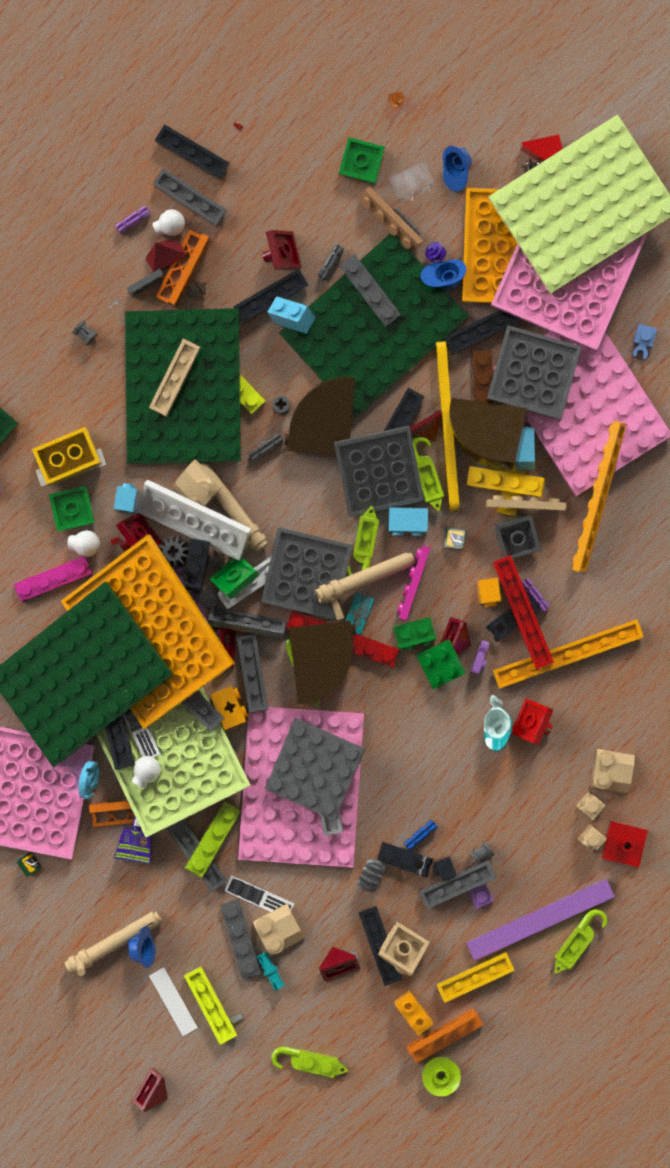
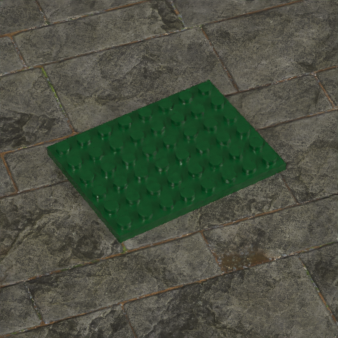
[279,233,469,418]
[125,308,242,464]
[0,581,174,768]

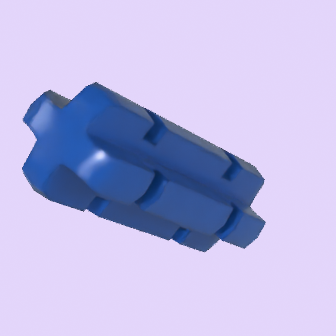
[404,820,437,851]

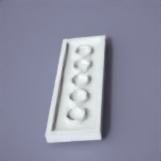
[137,480,251,560]

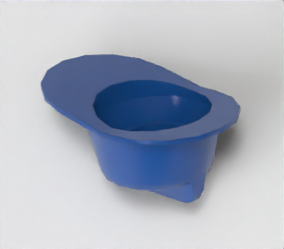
[442,146,472,191]
[421,259,466,290]
[128,926,156,968]

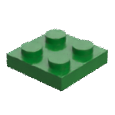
[338,137,385,185]
[49,486,95,532]
[209,557,260,600]
[416,639,466,690]

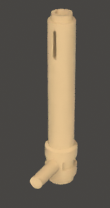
[201,462,268,552]
[315,552,415,620]
[65,911,162,976]

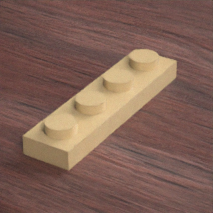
[149,339,201,417]
[486,495,566,511]

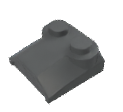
[494,514,542,559]

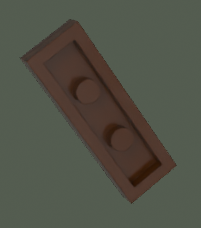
[472,351,494,403]

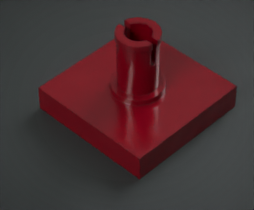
[262,230,302,270]
[116,513,162,551]

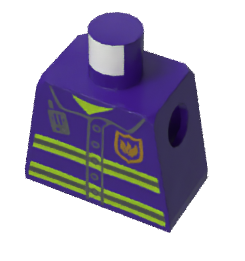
[114,817,152,864]

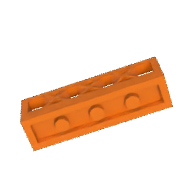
[155,229,210,308]
[89,800,136,827]
[407,1007,483,1063]

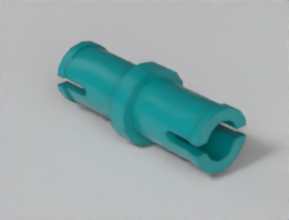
[257,951,285,991]

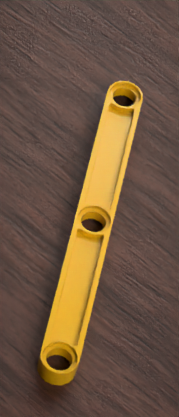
[436,342,459,511]

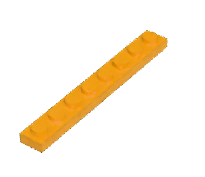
[572,421,627,572]
[492,619,644,688]

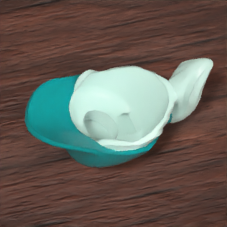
[484,695,513,752]

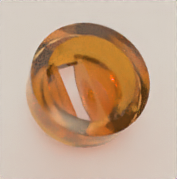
[388,92,404,107]

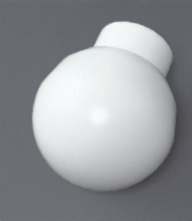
[153,210,185,237]
[68,530,100,557]
[132,756,161,789]

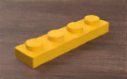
[466,466,545,498]
[436,952,515,1003]

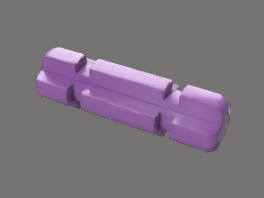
[115,206,150,234]
[522,578,550,612]

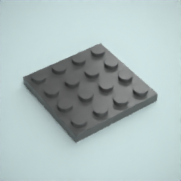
[486,325,582,421]
[334,426,424,517]
[260,527,353,620]
[265,718,366,820]

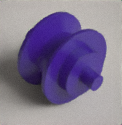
[425,242,446,263]

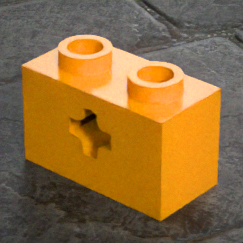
[476,578,501,608]
[210,686,248,730]
[394,989,434,1036]

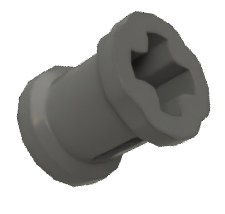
[72,320,98,346]
[272,395,290,415]
[469,841,494,864]

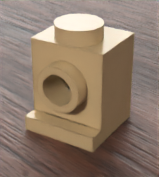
[576,792,606,820]
[577,824,607,851]

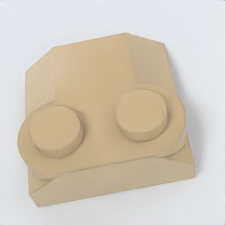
[173,460,223,507]
[590,749,635,793]
[253,903,305,956]
[378,922,430,976]

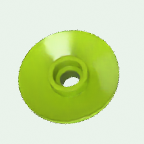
[422,1057,461,1096]

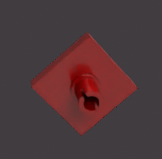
[512,698,554,745]
[601,821,648,868]

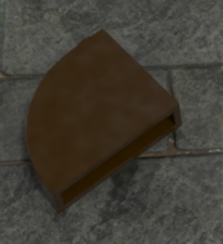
[284,376,355,454]
[450,398,528,472]
[289,620,356,705]

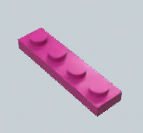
[396,545,430,621]
[14,556,92,602]

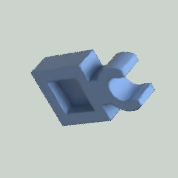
[632,324,657,360]

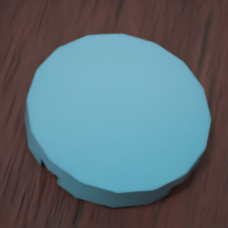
[78,761,100,800]

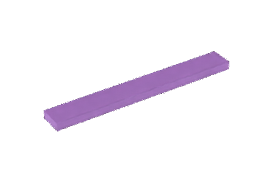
[466,879,615,961]

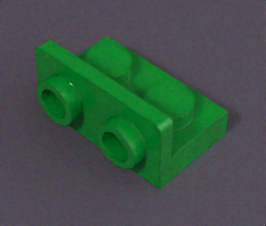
[393,617,436,651]

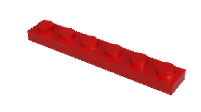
[492,555,554,670]
[286,610,400,667]

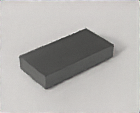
[127,269,164,297]

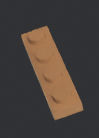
[359,186,423,253]

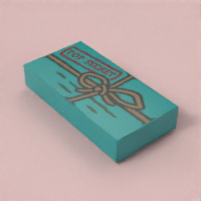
[346,592,374,635]

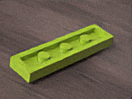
[185,801,241,878]

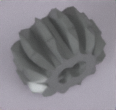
[158,536,189,568]
[357,858,385,893]

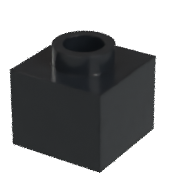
[433,855,457,880]

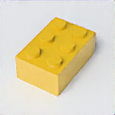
[32,427,102,486]

